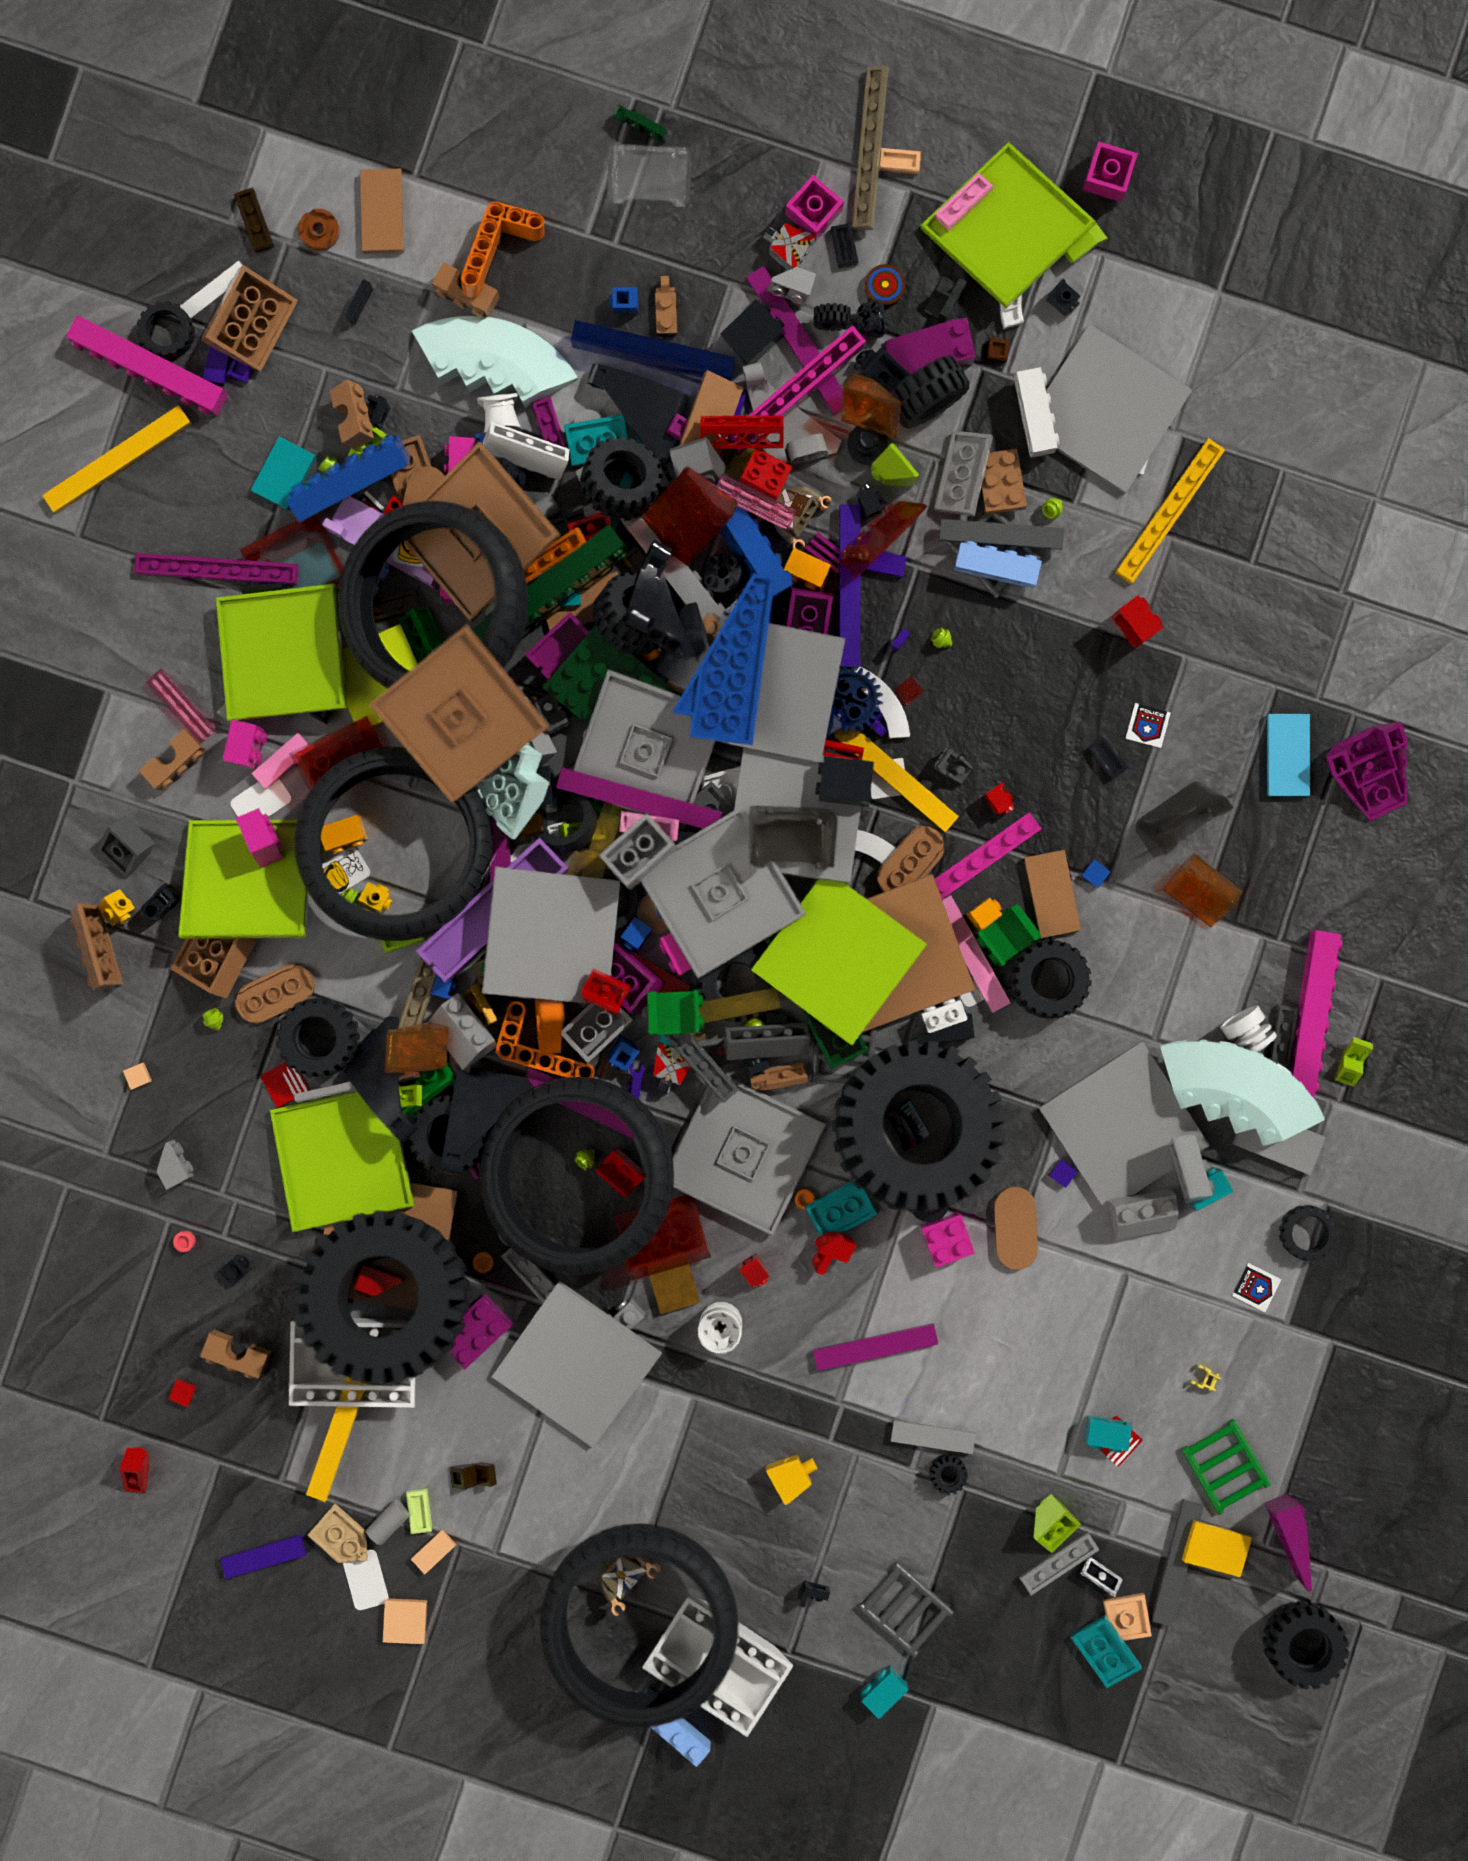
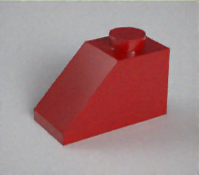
[567,511,612,540]
[739,1253,770,1287]
[355,1264,406,1298]
[119,1447,150,1493]

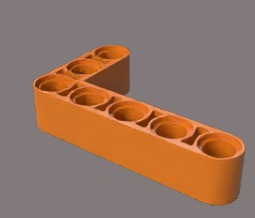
[461,202,545,298]
[535,998,563,1055]
[496,1001,595,1078]

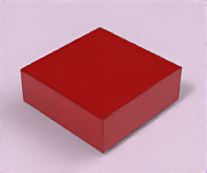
[169,1379,197,1407]

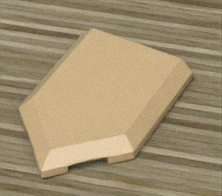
[307,1504,368,1563]

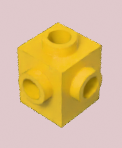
[358,882,392,914]
[97,889,135,926]

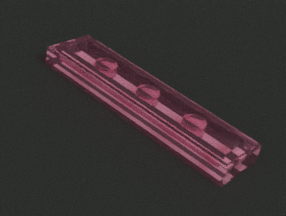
[713,474,797,531]
[146,668,216,744]

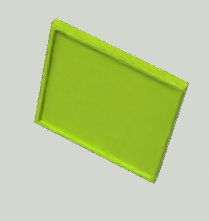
[920,142,1096,309]
[216,584,347,721]
[178,819,309,939]
[752,879,927,1045]
[270,1091,415,1232]

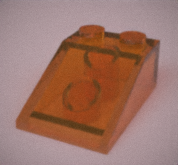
[842,374,901,439]
[385,1022,448,1073]

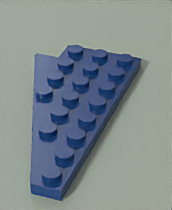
[673,574,775,745]

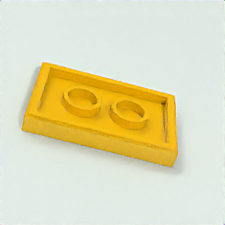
[1181,1520,1252,1577]

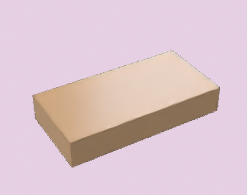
[879,148,921,175]
[411,1529,456,1574]

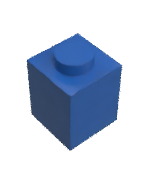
[621,918,652,953]

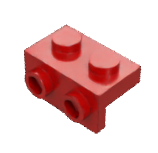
[581,968,630,1014]
[596,1147,646,1198]

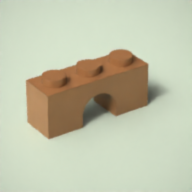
[432,262,500,318]
[329,379,374,450]
[138,729,206,791]
[200,1330,272,1379]

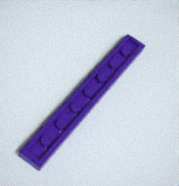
[839,504,861,668]

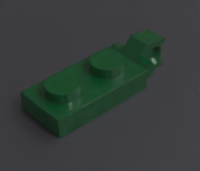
[613,104,669,143]

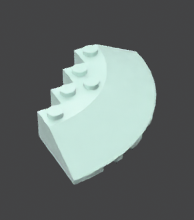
[412,315,578,408]
[474,696,549,839]
[1160,1040,1325,1146]

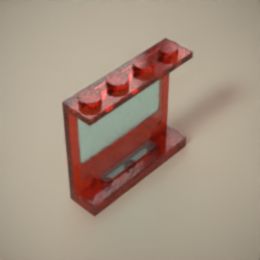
[240,514,343,591]

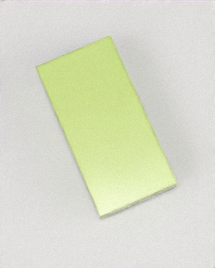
[406,1488,432,1534]

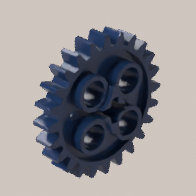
[829,666,883,734]

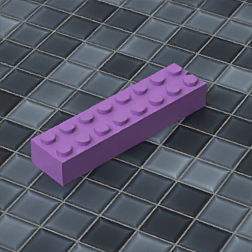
[416,838,569,983]

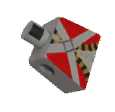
[763,224,815,271]
[653,1042,691,1094]

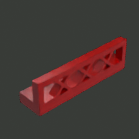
[700,416,784,449]

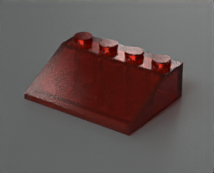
[642,465,738,565]
[839,501,927,579]
[614,1194,711,1281]

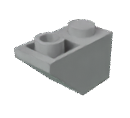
[767,267,816,305]
[157,1140,194,1190]

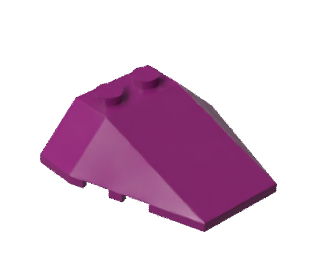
[1326,722,1408,821]

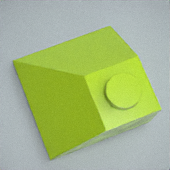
[871,443,919,487]
[1034,1494,1082,1553]

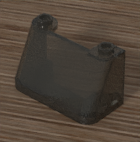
[1135,782,1233,858]
[749,805,838,870]

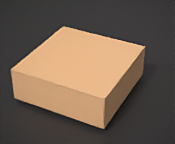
[123,1063,152,1090]

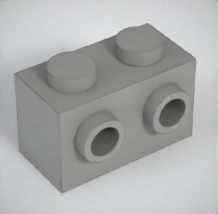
[609,1298,645,1330]

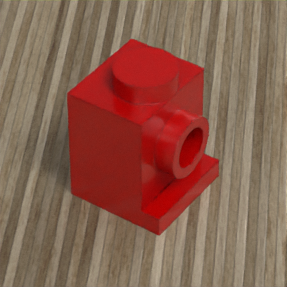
[983,782,1015,816]

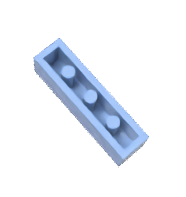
[954,541,1042,589]
[643,1687,711,1767]

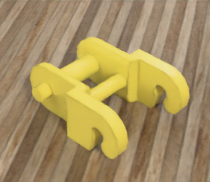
[1190,1364,1222,1392]

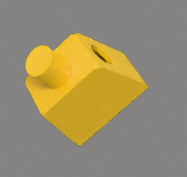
[766,1455,818,1506]

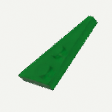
[402,1047,455,1116]

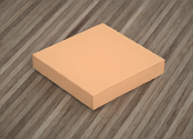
[1103,1593,1152,1641]
[383,1598,427,1644]

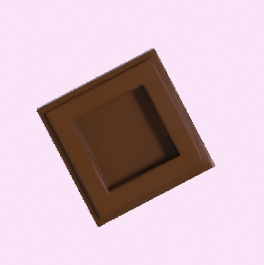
[986,338,1010,362]

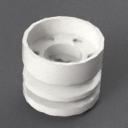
[1220,1005,1277,1052]
[698,1302,742,1353]

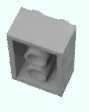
[599,813,677,890]
[562,1004,634,1063]

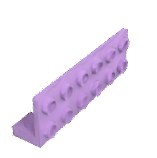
[322,496,438,589]

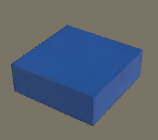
[1081,860,1110,888]

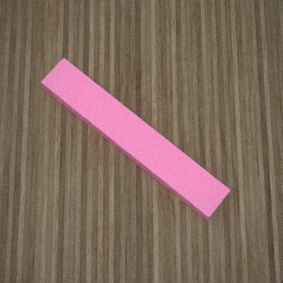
[942,895,1011,1013]

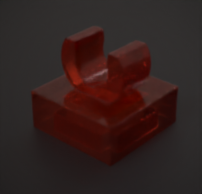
[895,676,924,705]

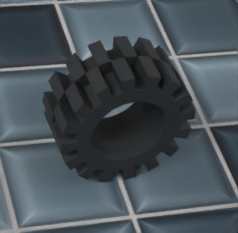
[813,303,851,331]
[929,1454,968,1495]

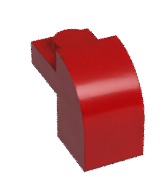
[812,1231,856,1276]

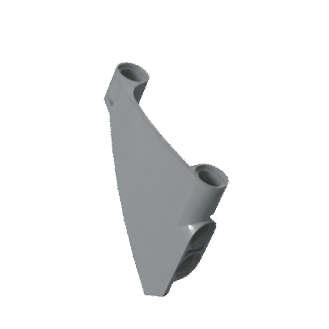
[742,362,842,464]

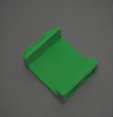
[975,903,1042,966]
[647,990,704,1035]

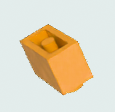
[784,548,831,591]
[321,815,368,854]
[965,898,1003,930]

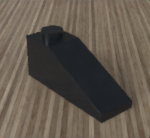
[911,1009,975,1044]

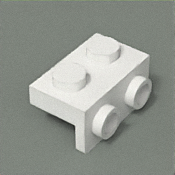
[919,998,967,1033]

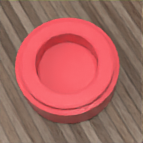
[173,1231,196,1252]

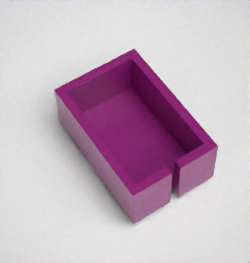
[525,612,589,680]
[448,1293,513,1370]

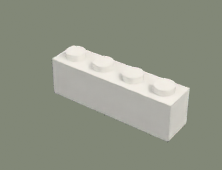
[1014,367,1060,458]
[483,421,569,480]

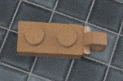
[655,276,677,336]
[750,1062,808,1090]

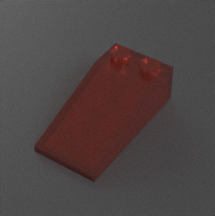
[289,716,383,790]

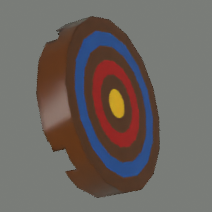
[865,264,905,306]

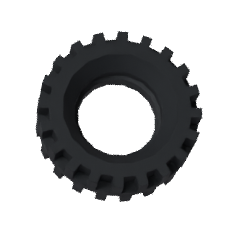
[697,947,775,1022]

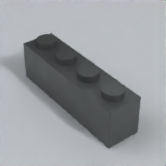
[724,1023,810,1060]

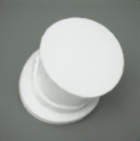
[477,393,522,435]

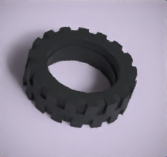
[137,301,195,360]
[1279,1205,1338,1262]

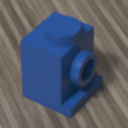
[609,287,638,315]
[431,974,458,999]
[607,1035,640,1071]

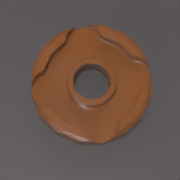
[298,208,340,251]

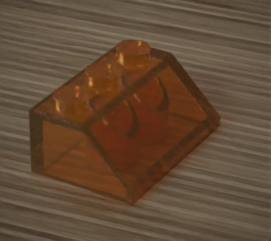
[1163,853,1242,928]

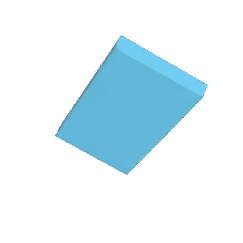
[1267,714,1310,797]

